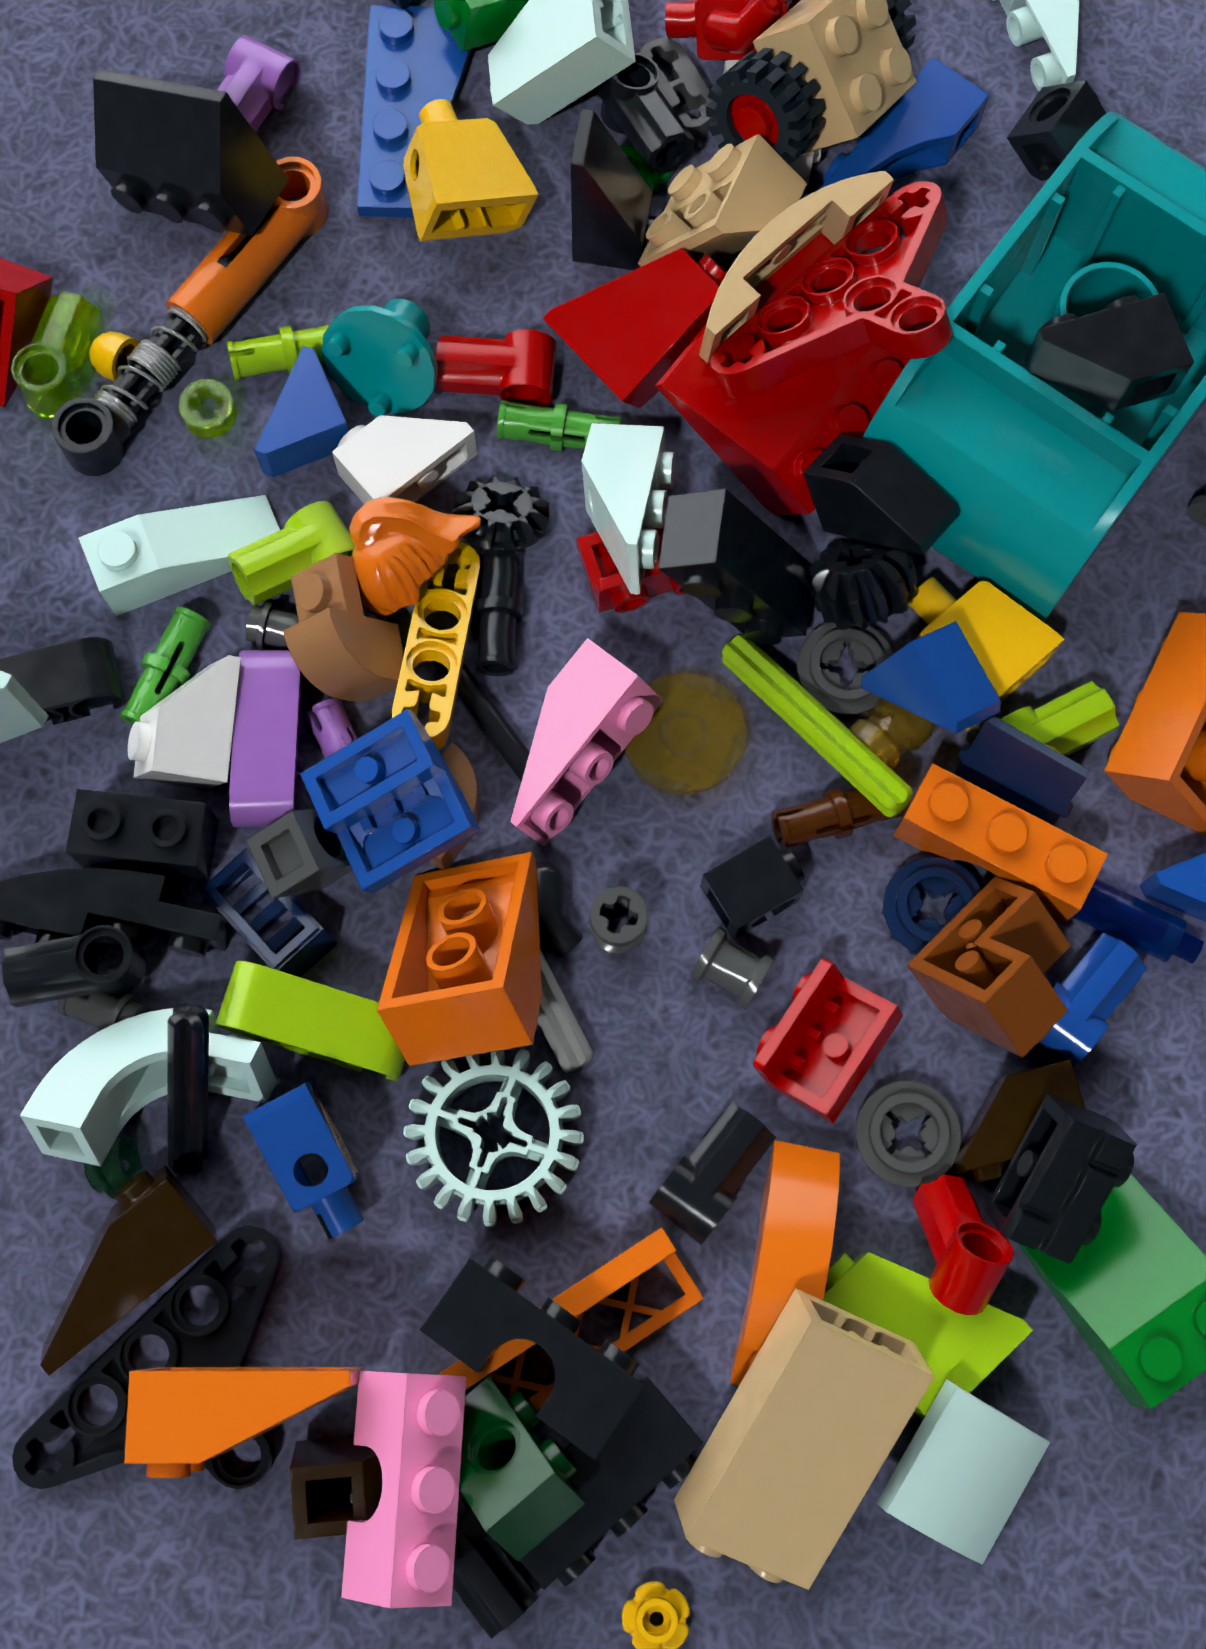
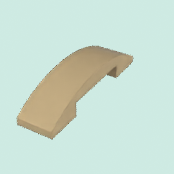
[699,171,894,364]

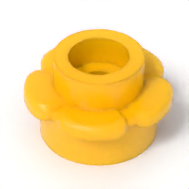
[621,1581,690,1649]

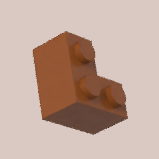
[907,876,1071,1058]

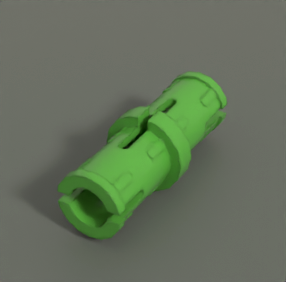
[497,400,621,453]
[119,606,212,725]

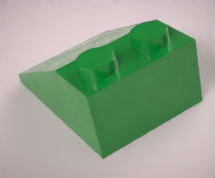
[1017,1174,1206,1409]

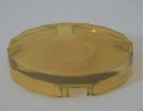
[624,672,747,797]

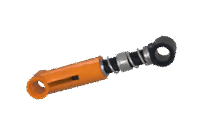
[52,157,328,476]

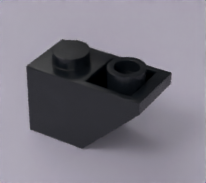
[1025,293,1194,411]
[803,434,960,555]

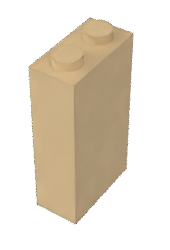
[674,1288,935,1590]

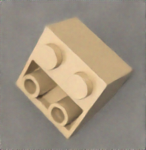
[638,134,807,267]

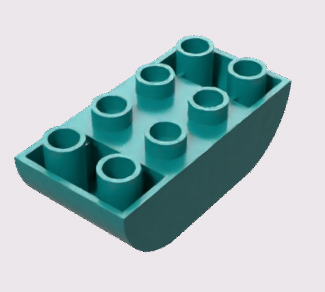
[862,110,1206,622]

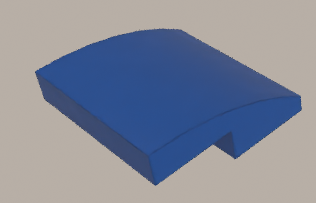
[300,709,481,893]

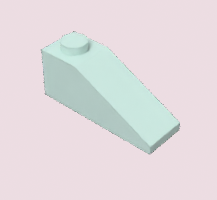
[79,495,280,616]

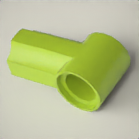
[228,501,354,606]
[1000,681,1120,756]

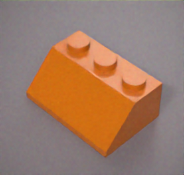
[1104,612,1206,836]

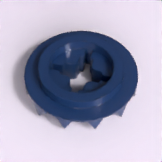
[882,857,982,955]

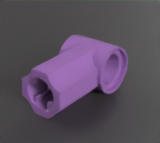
[217,35,301,133]

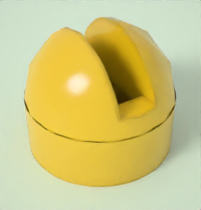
[89,331,140,382]

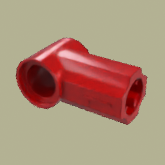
[435,329,557,407]
[912,1174,1014,1315]

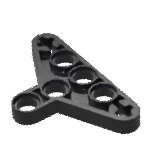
[12,1225,283,1489]

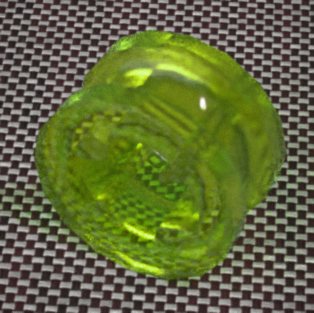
[178,379,237,438]

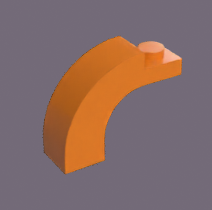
[730,1140,840,1385]

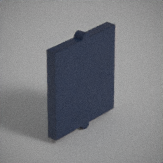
[953,716,1090,826]

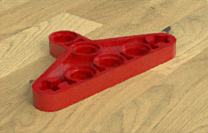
[710,181,953,398]

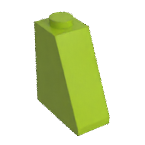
[823,1252,1033,1421]

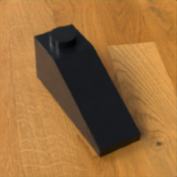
[571,109,657,270]

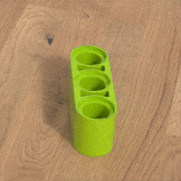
[215,960,405,1081]

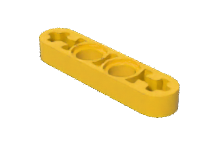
[392,541,480,751]

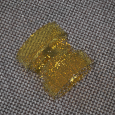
[849,698,932,771]

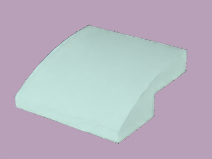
[877,1379,1050,1565]

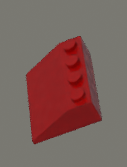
[655,233,934,515]

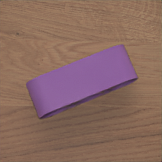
[229,650,307,827]

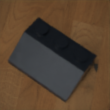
[93,69,289,236]

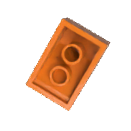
[377,851,542,1066]
[124,1367,366,1478]

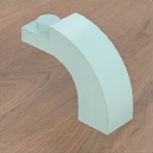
[20,1008,277,1166]

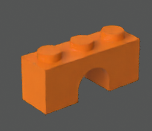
[893,763,1108,924]

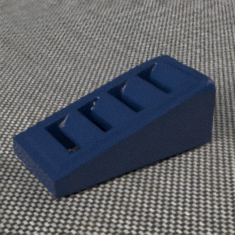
[200,847,337,977]

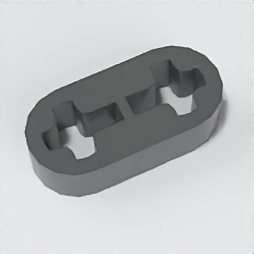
[638,38,714,140]

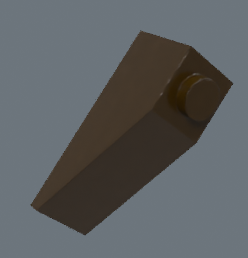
[40,1165,218,1376]

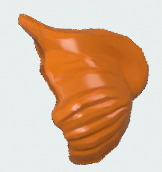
[349,496,481,617]

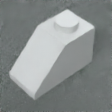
[332,415,477,504]
[128,655,241,789]

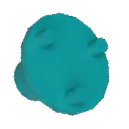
[322,299,438,417]

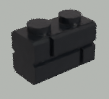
[984,1093,1137,1264]

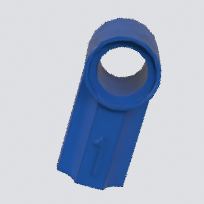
[1039,933,1147,1068]

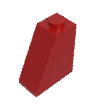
[543,248,727,408]

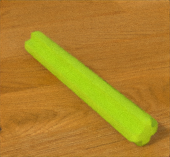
[721,634,913,818]

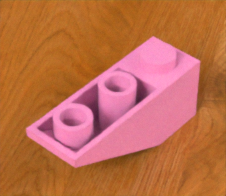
[510,638,664,846]

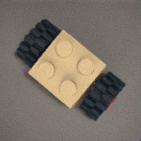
[706,0,917,165]

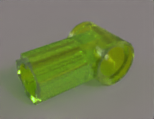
[11,290,103,420]

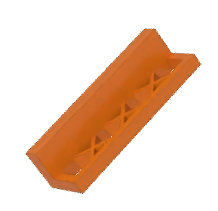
[437,1227,704,1410]

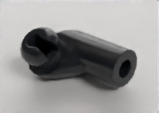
[536,861,583,957]

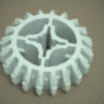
[403,1049,584,1227]

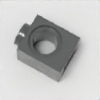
[246,809,353,899]

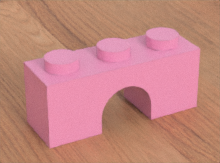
[341,1371,466,1608]

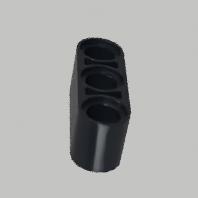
[0,637,125,725]

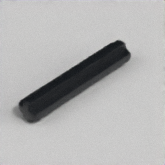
[167,1003,209,1176]

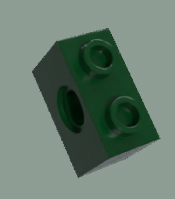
[459,1376,585,1562]

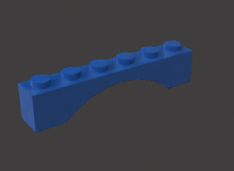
[800,57,989,200]

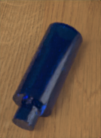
[1072,878,1204,964]

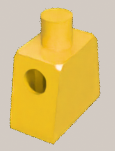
[403,99,539,242]
[908,577,1065,731]

